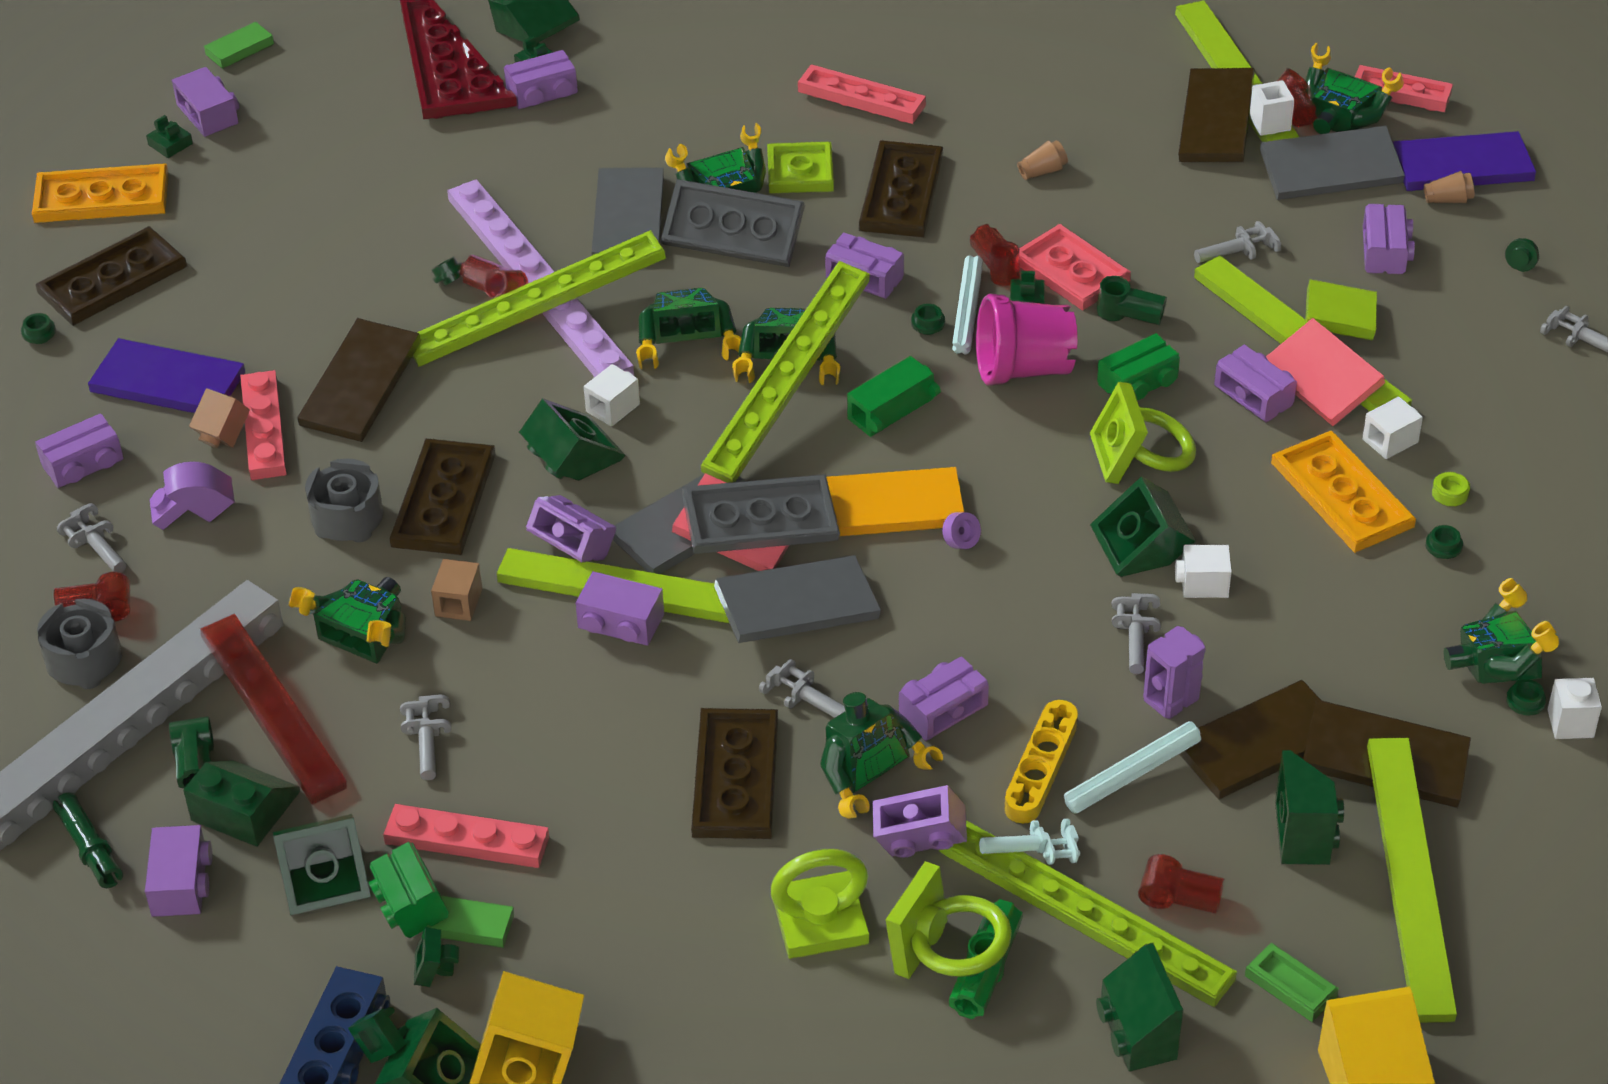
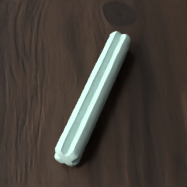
[952,255,983,355]
[1064,721,1201,814]

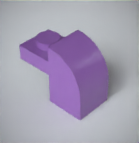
[150,462,235,530]

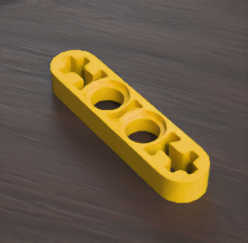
[1004,700,1078,824]

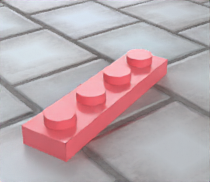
[798,64,926,124]
[241,370,287,480]
[383,804,550,868]

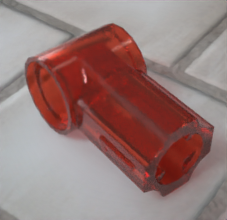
[1276,68,1317,128]
[970,224,1020,286]
[459,255,529,299]
[54,572,130,622]
[1138,854,1225,914]

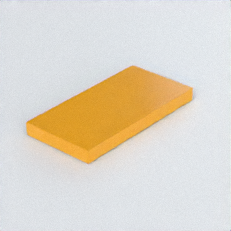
[32,163,169,223]
[1271,430,1416,553]
[826,467,964,536]

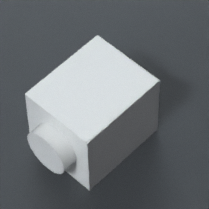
[1249,80,1294,136]
[584,364,640,427]
[1362,397,1423,459]
[1175,545,1231,598]
[1547,678,1602,739]

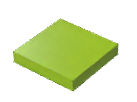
[767,142,834,193]
[1305,279,1377,340]

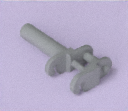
[1194,221,1281,263]
[1540,306,1608,353]
[57,503,126,574]
[1111,593,1161,674]
[759,659,845,718]
[400,694,451,780]

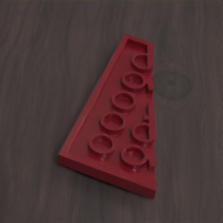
[400,0,517,120]

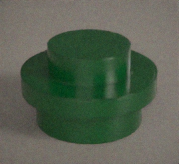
[1505,238,1539,272]
[431,256,464,286]
[911,304,945,335]
[21,313,56,344]
[1425,525,1463,559]
[1506,680,1546,716]

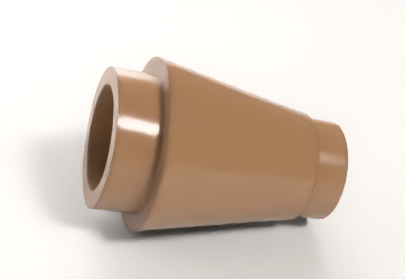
[1017,140,1068,180]
[1424,171,1475,204]

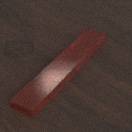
[200,613,347,805]

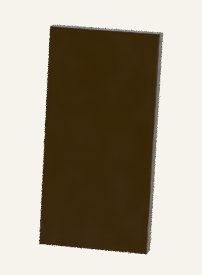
[1178,68,1254,162]
[859,140,943,238]
[35,226,187,326]
[297,318,421,442]
[389,438,496,555]
[1180,680,1321,800]
[1303,699,1471,808]
[691,708,778,839]

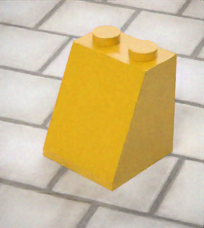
[469,971,584,1084]
[1318,986,1435,1084]

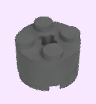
[305,459,384,542]
[37,599,122,689]

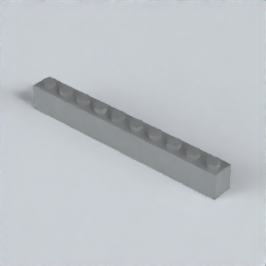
[0,580,283,850]

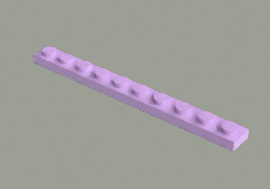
[447,179,634,377]

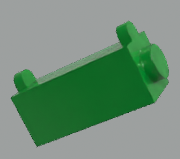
[847,356,941,437]

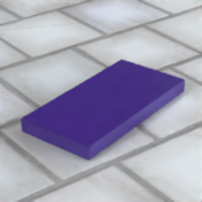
[1392,131,1536,191]
[88,338,245,413]

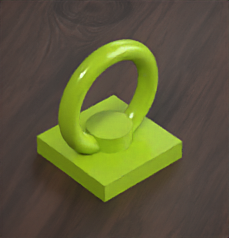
[1090,382,1196,484]
[771,849,869,959]
[885,861,1011,979]

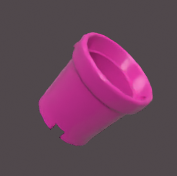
[976,294,1078,386]

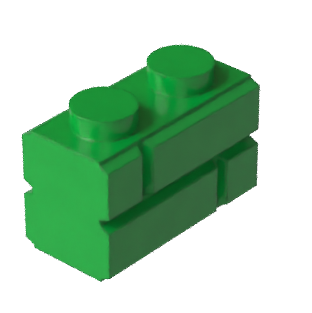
[1097,333,1180,400]
[368,842,449,938]

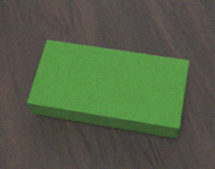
[204,22,274,69]
[426,896,514,948]
[1245,942,1339,1022]

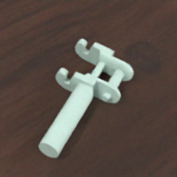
[979,819,1080,865]

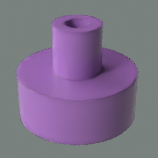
[942,512,981,549]

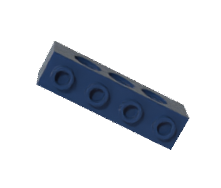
[279,966,390,1084]

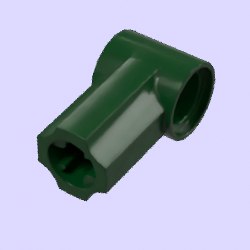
[1097,276,1167,325]
[169,716,214,788]

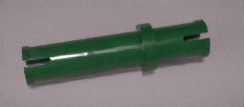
[52,792,123,889]

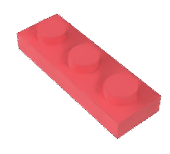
[1355,65,1453,112]

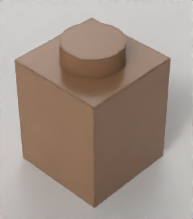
[189,388,250,448]
[431,559,482,621]

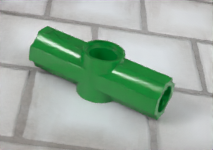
[949,899,1023,1019]

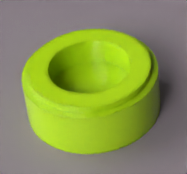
[1432,472,1470,506]

